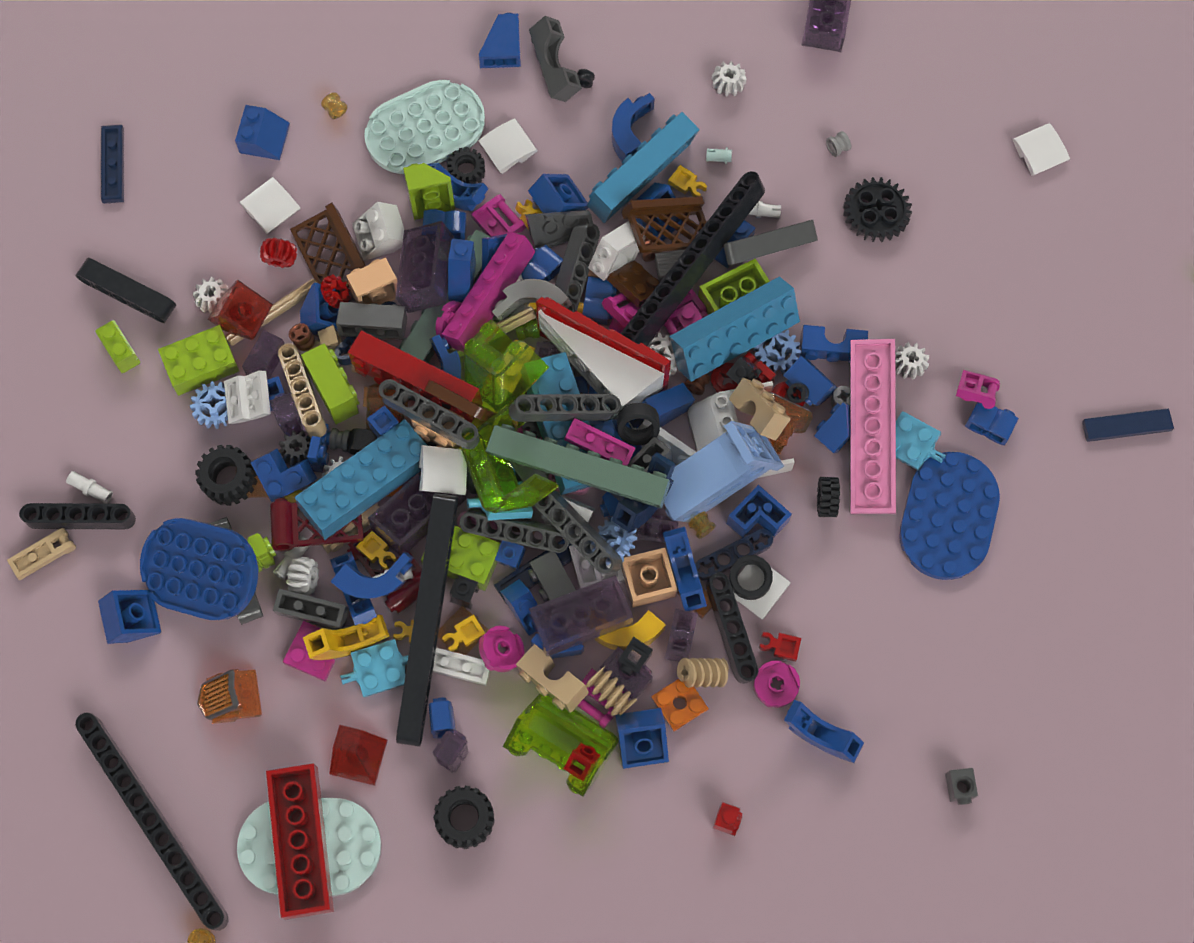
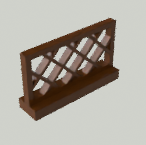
[621,196,707,253]
[290,202,366,288]

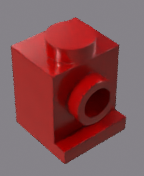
[563,743,601,781]
[713,802,743,836]

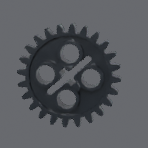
[843,177,912,242]

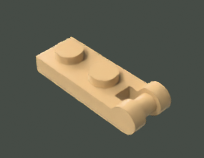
[7,528,76,580]

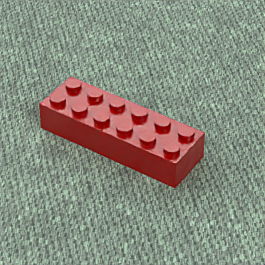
[348,330,483,423]
[266,763,334,920]

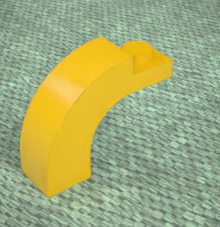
[584,607,666,651]
[303,614,390,660]

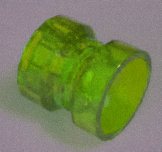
[515,318,540,341]

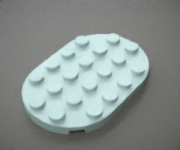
[365,80,485,174]
[237,798,381,896]

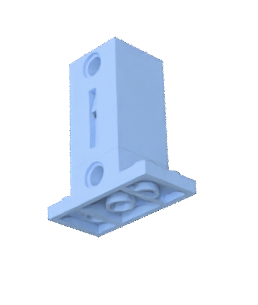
[664,421,784,523]

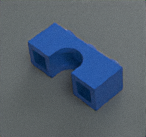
[799,325,868,364]

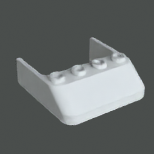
[688,381,795,478]

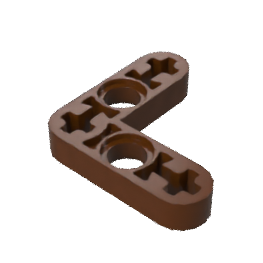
[424,380,497,424]

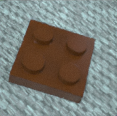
[607,260,660,307]

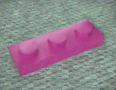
[564,418,635,466]

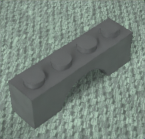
[529,16,582,102]

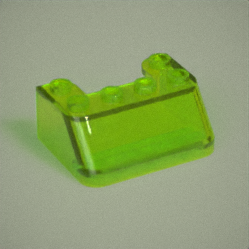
[464,319,549,414]
[503,694,619,797]

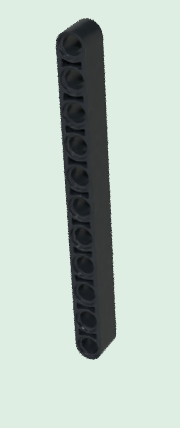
[620,171,765,346]
[396,493,458,747]
[75,713,229,931]

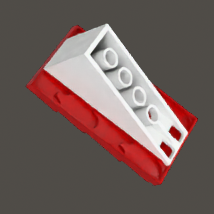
[536,297,671,416]

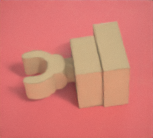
[306,325,342,351]

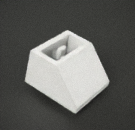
[352,202,408,260]

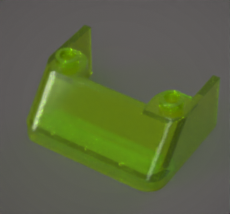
[461,404,559,513]

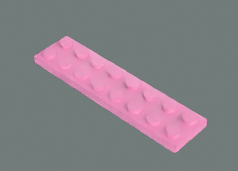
[851,339,896,514]

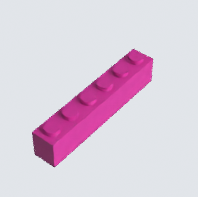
[442,231,536,354]

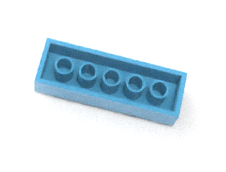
[587,112,700,223]
[669,276,800,382]
[520,352,591,495]
[295,419,428,540]

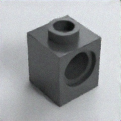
[945,768,978,805]

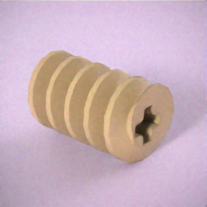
[677,658,729,688]
[586,665,637,716]

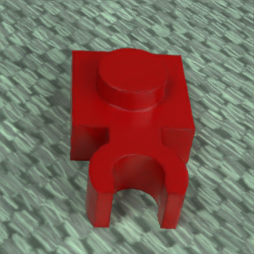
[744,352,776,383]
[759,632,802,662]

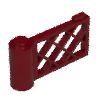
[270,498,364,551]
[347,519,422,614]

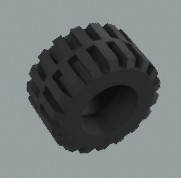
[195,445,257,506]
[433,785,495,849]

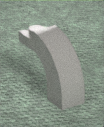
[492,279,573,321]

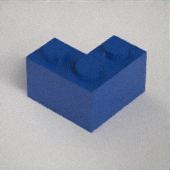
[250,448,317,503]
[726,485,792,538]

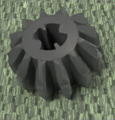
[279,430,311,467]

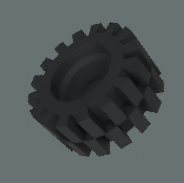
[447,147,485,184]
[817,477,840,517]

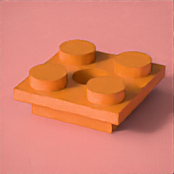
[651,679,709,732]

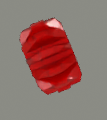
[260,238,297,268]

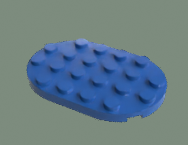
[899,452,1000,580]
[140,518,259,620]

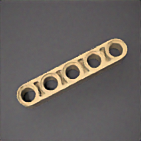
[278,343,327,437]

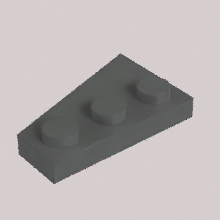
[525,210,593,250]

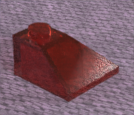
[207,280,273,340]
[329,724,388,786]

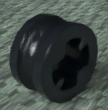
[577,69,595,88]
[787,383,809,403]

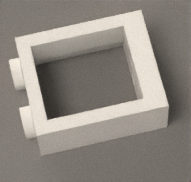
[588,221,646,281]

